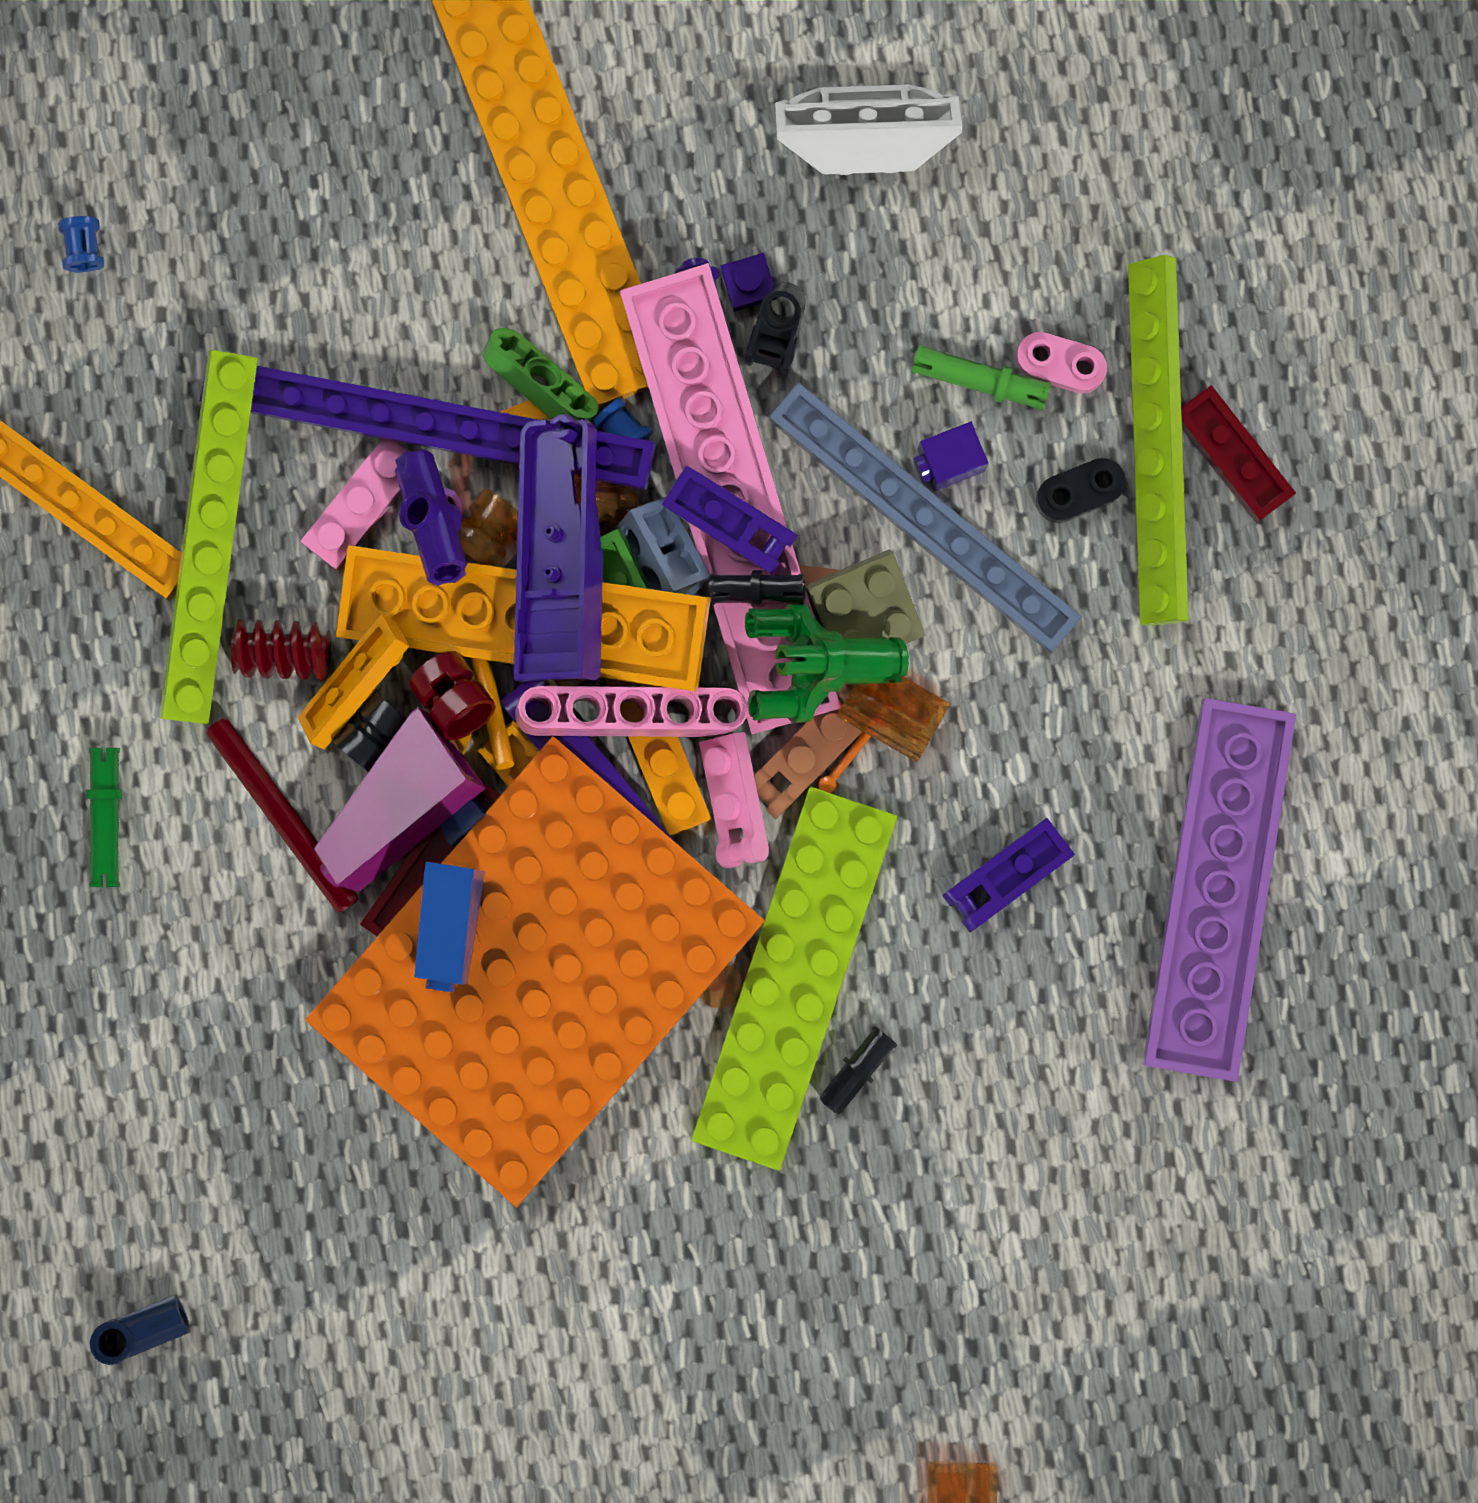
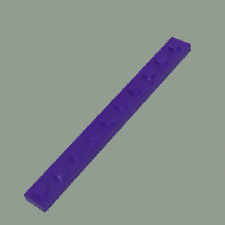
[199,366,656,490]

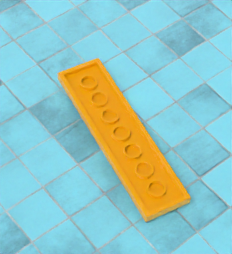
[336,545,711,691]

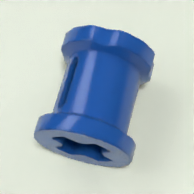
[58,216,104,273]
[593,397,653,440]

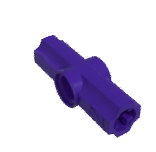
[395,449,467,586]

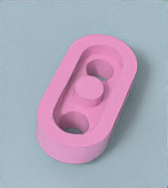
[1016,332,1107,394]

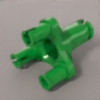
[745,604,909,723]

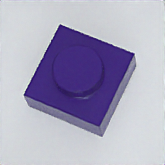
[720,252,777,312]

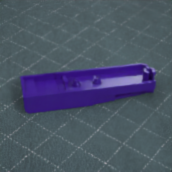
[514,414,603,681]

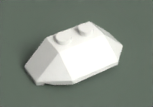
[775,84,962,175]

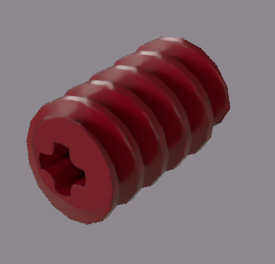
[231,619,332,681]

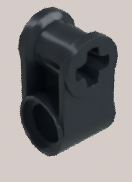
[744,282,806,377]

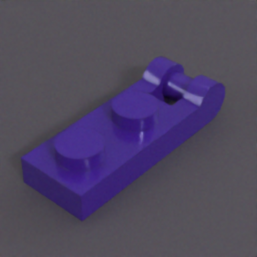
[662,465,798,575]
[942,818,1075,933]

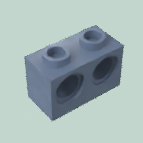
[613,497,710,595]

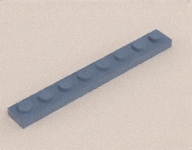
[769,382,1082,654]

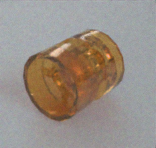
[458,487,518,567]

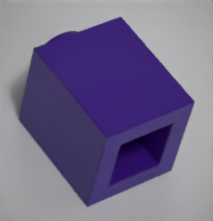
[913,421,989,492]

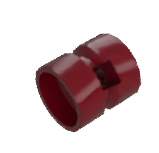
[409,651,496,740]

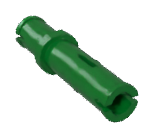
[86,748,122,887]

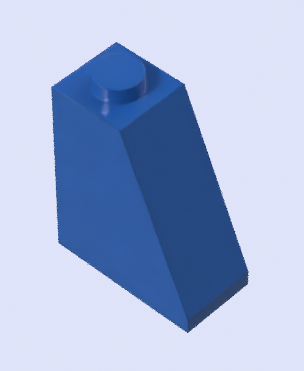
[414,862,485,992]

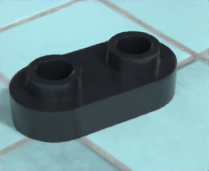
[1036,458,1126,523]

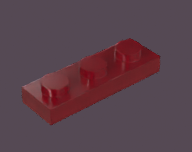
[1181,385,1296,524]

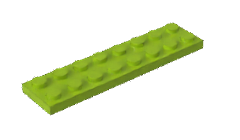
[691,787,898,1171]

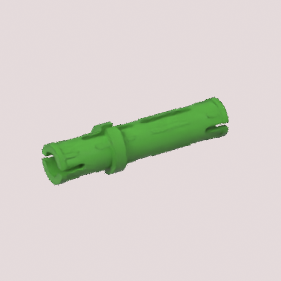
[911,344,1051,411]

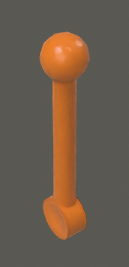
[817,715,885,793]

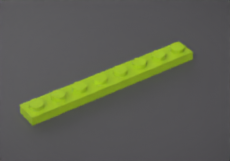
[1128,254,1189,626]
[159,350,258,725]

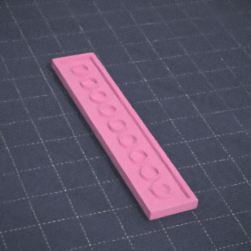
[620,263,841,735]

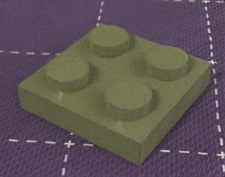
[806,549,926,644]

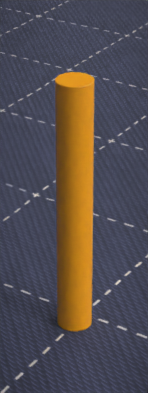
[471,658,514,770]

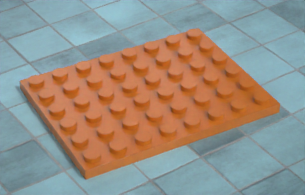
[305,736,765,1208]

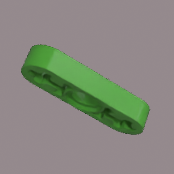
[483,328,599,423]

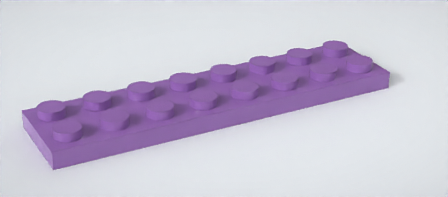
[1142,698,1297,1082]

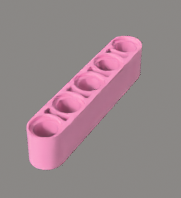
[515,686,748,737]

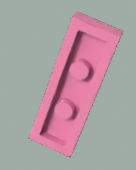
[300,439,409,572]

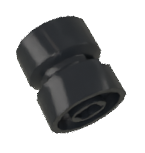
[333,692,407,772]

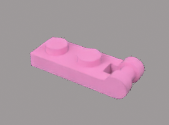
[699,732,769,869]

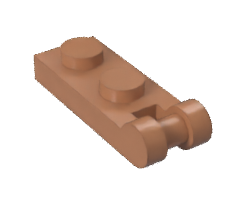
[754,701,867,820]

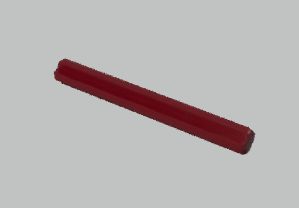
[206,719,358,912]

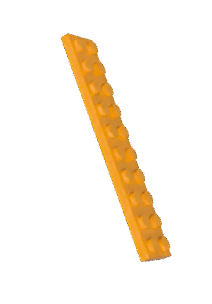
[431,0,649,408]

